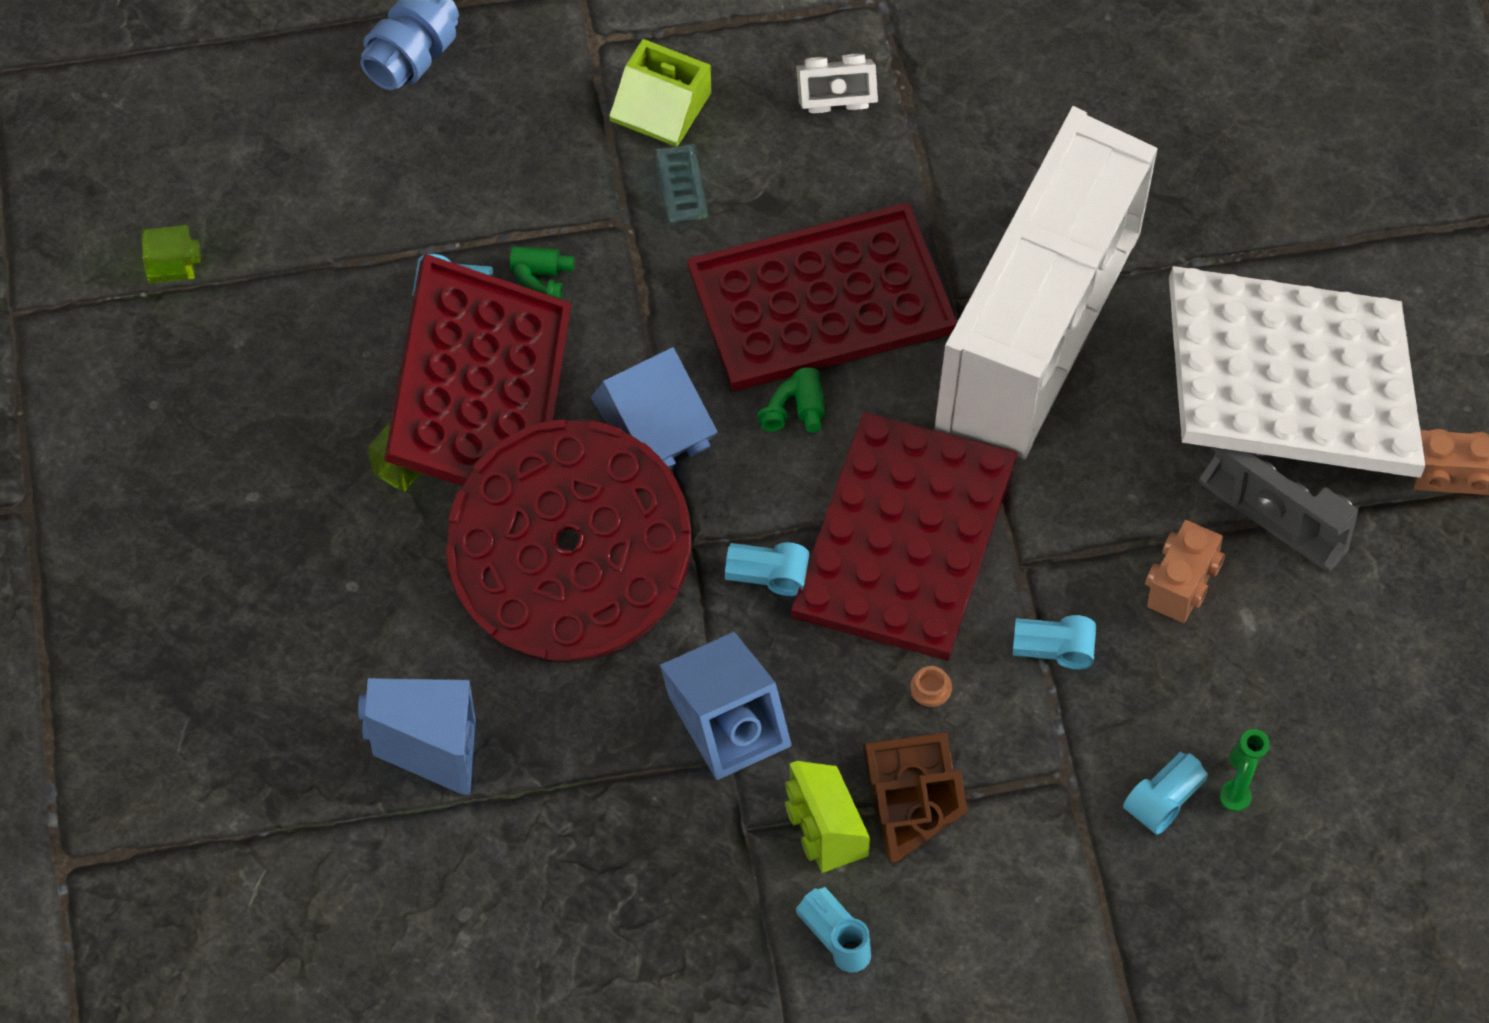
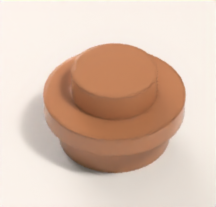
[910,666,952,707]

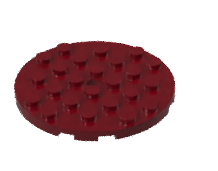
[446,419,692,662]

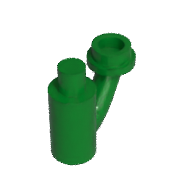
[510,246,575,300]
[757,368,826,433]
[1219,729,1270,812]

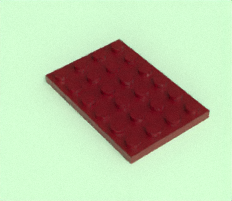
[687,202,957,392]
[384,254,571,486]
[791,412,1017,661]

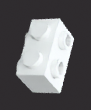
[796,54,878,113]

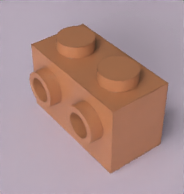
[1414,429,1489,495]
[1145,520,1225,624]

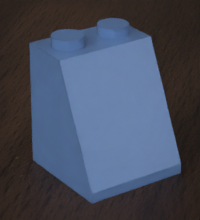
[591,347,718,468]
[660,632,792,780]
[358,678,476,795]

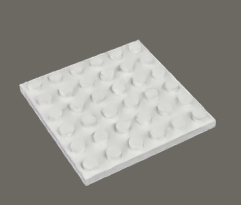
[1169,266,1425,478]

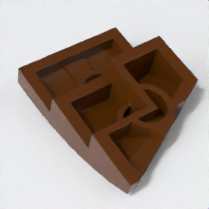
[862,732,968,864]

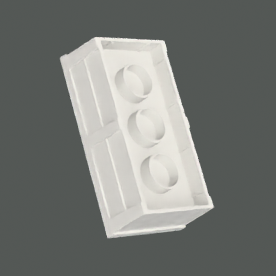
[934,106,1158,459]

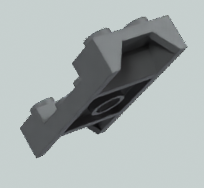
[1199,447,1359,573]

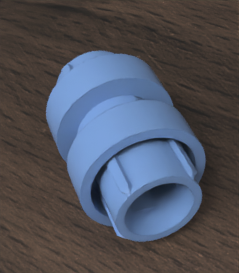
[360,0,459,90]

